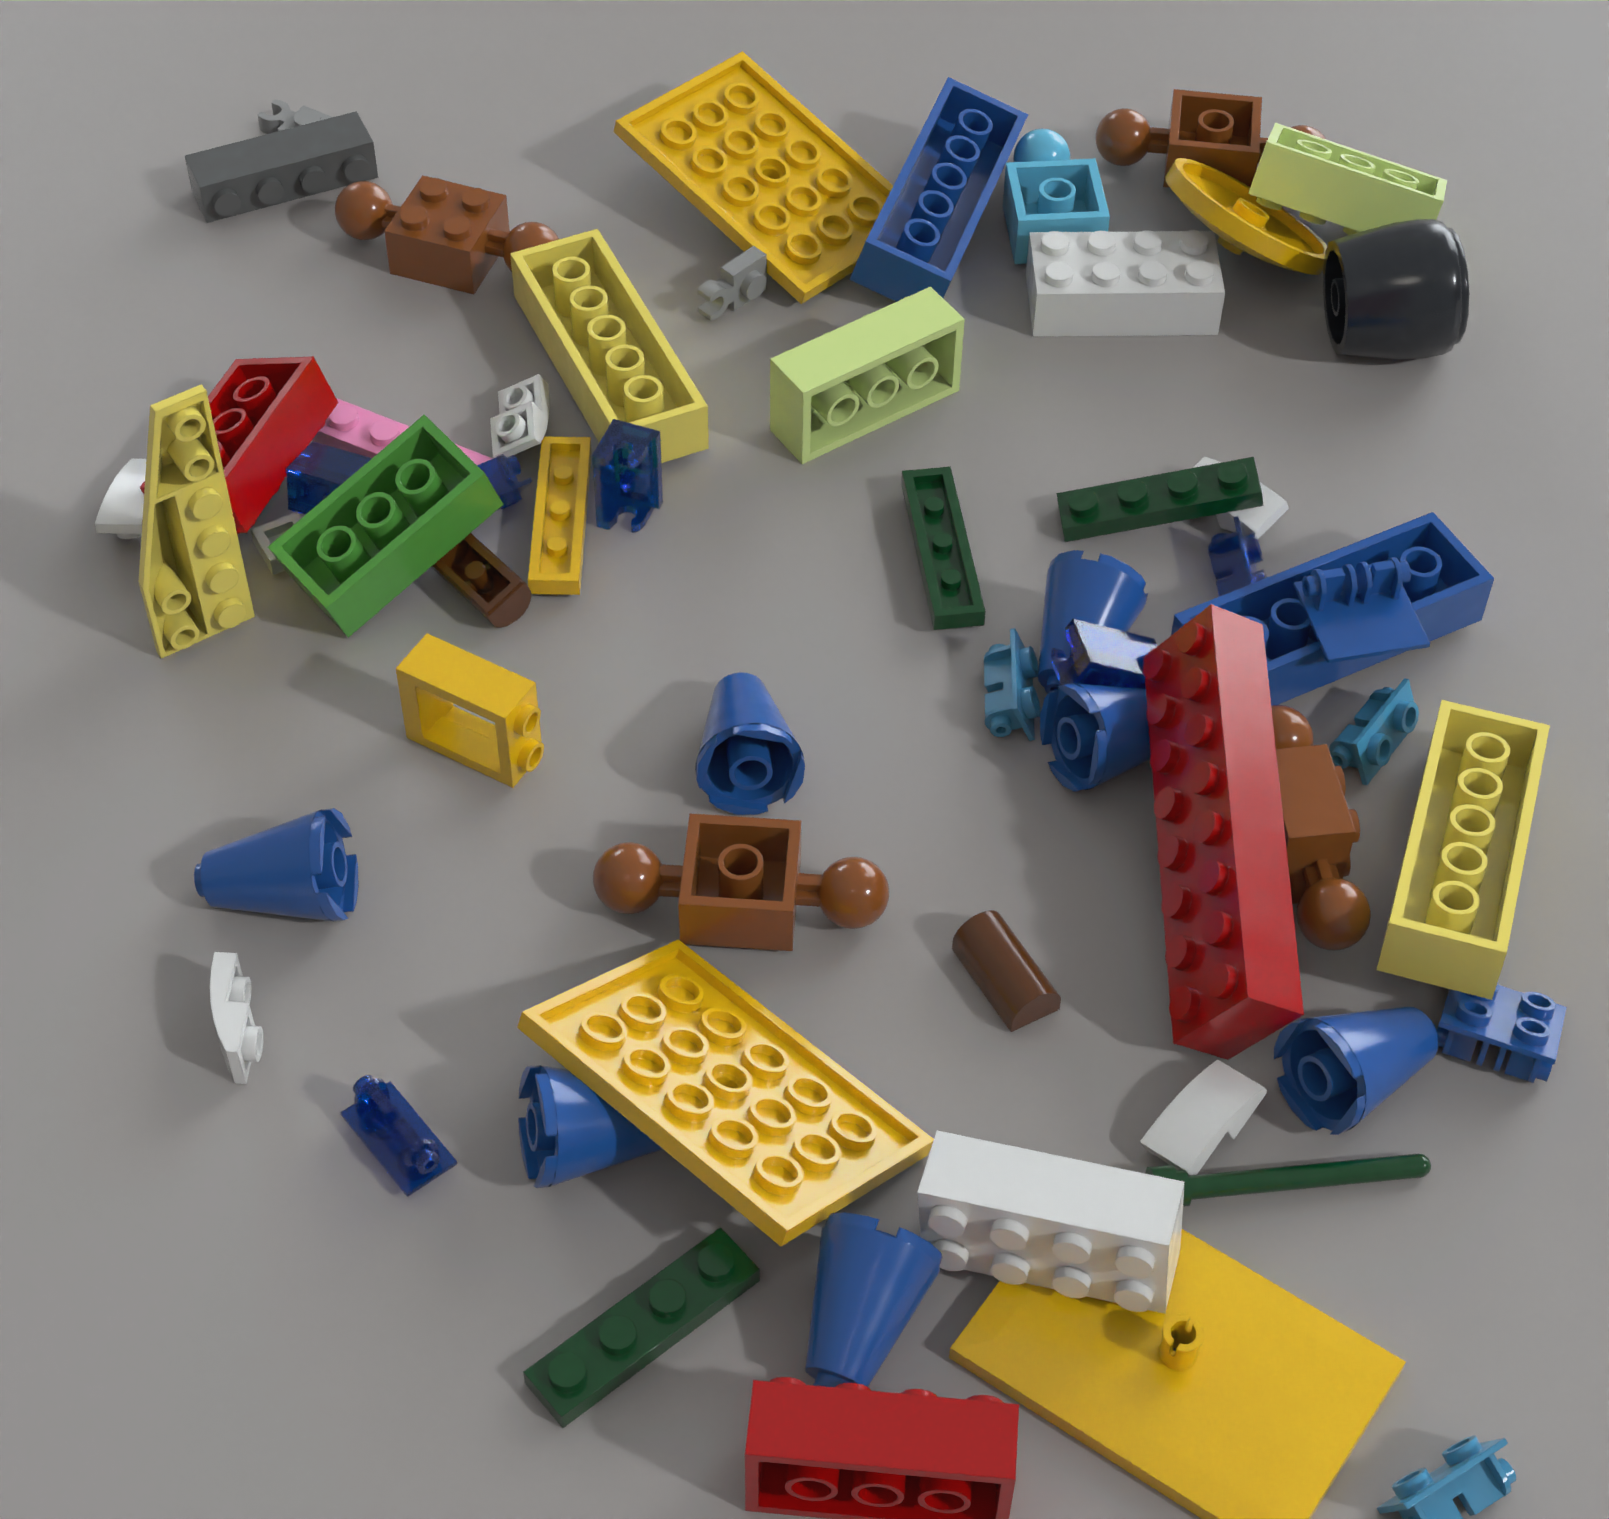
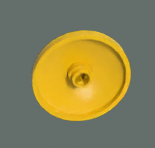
[1165,158,1327,275]

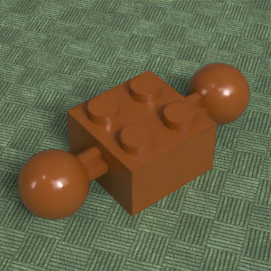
[1095,89,1326,188]
[335,175,559,294]
[1271,705,1371,951]
[593,813,889,951]

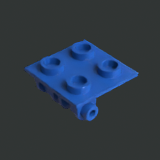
[1293,557,1430,663]
[1437,983,1567,1083]

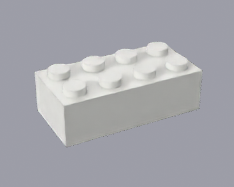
[1026,230,1225,337]
[917,1130,1185,1314]

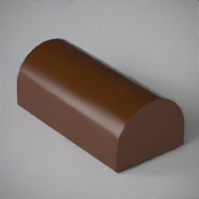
[431,533,531,628]
[952,910,1061,1032]

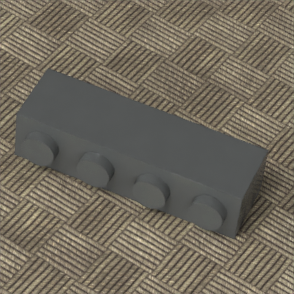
[184,111,378,223]

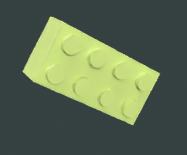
[1248,123,1447,235]
[770,286,965,464]

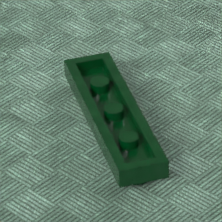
[1056,457,1263,542]
[901,466,986,630]
[523,1227,760,1428]

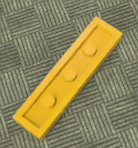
[528,436,592,595]

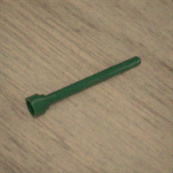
[1145,1153,1431,1207]

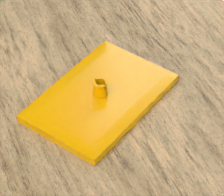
[613,51,893,304]
[517,939,934,1247]
[949,1229,1406,1519]

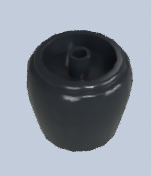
[1323,219,1470,360]

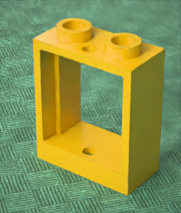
[396,633,544,788]

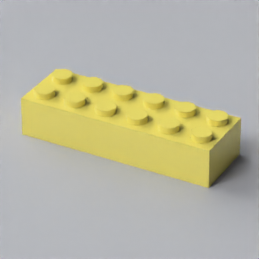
[510,229,709,476]
[1376,700,1550,1000]

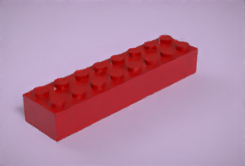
[1143,604,1304,1060]

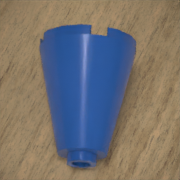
[1038,550,1148,694]
[695,672,805,815]
[1040,683,1151,791]
[194,808,359,922]
[1274,1007,1438,1135]
[518,1065,663,1188]
[805,1212,943,1387]

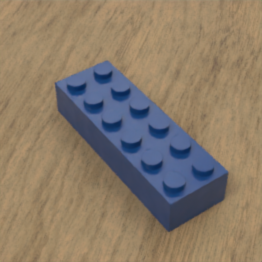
[850,77,1029,302]
[1171,512,1494,706]

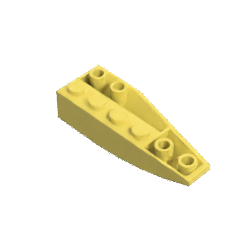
[138,384,255,659]

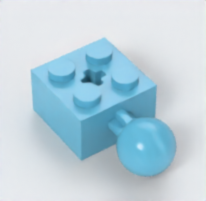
[1002,128,1110,264]

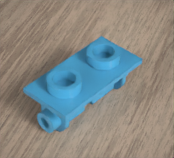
[984,628,1041,741]
[1330,678,1419,785]
[1377,1435,1516,1519]

